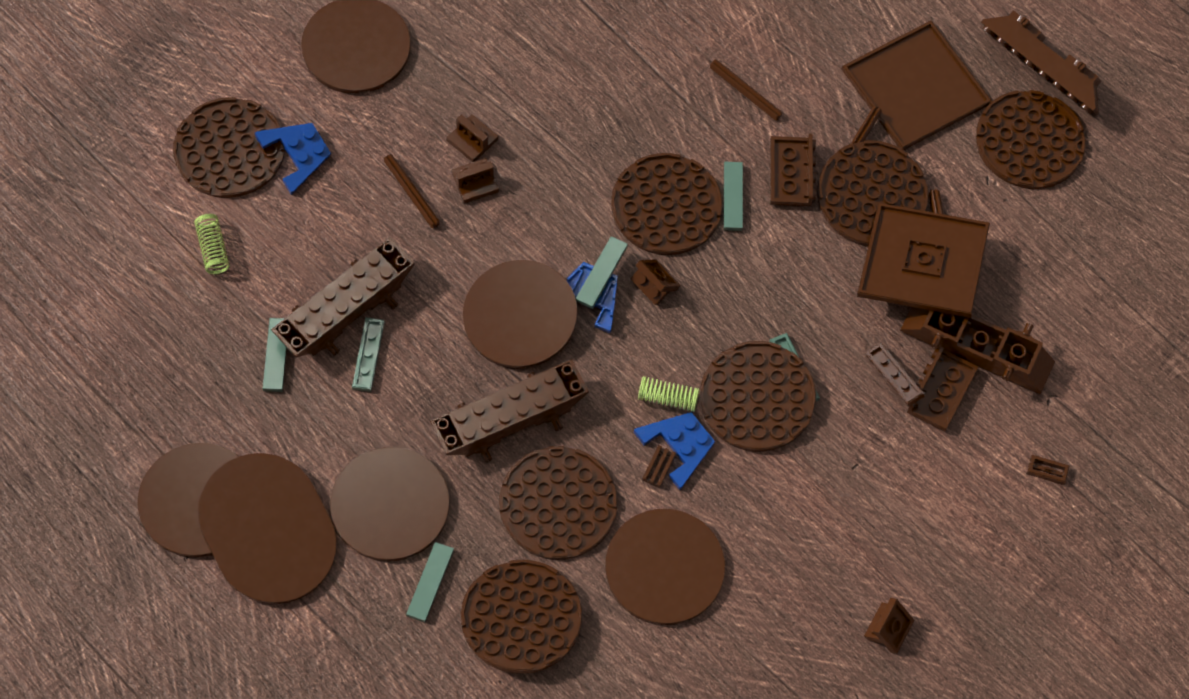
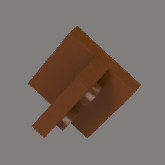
[446,114,499,162]
[451,158,499,204]
[630,259,681,305]
[864,598,914,654]

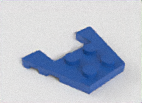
[255,123,331,195]
[566,262,618,333]
[634,412,715,490]

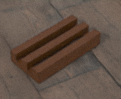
[642,445,676,488]
[1026,455,1069,485]

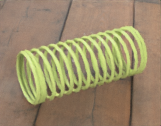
[194,214,230,274]
[638,376,699,412]

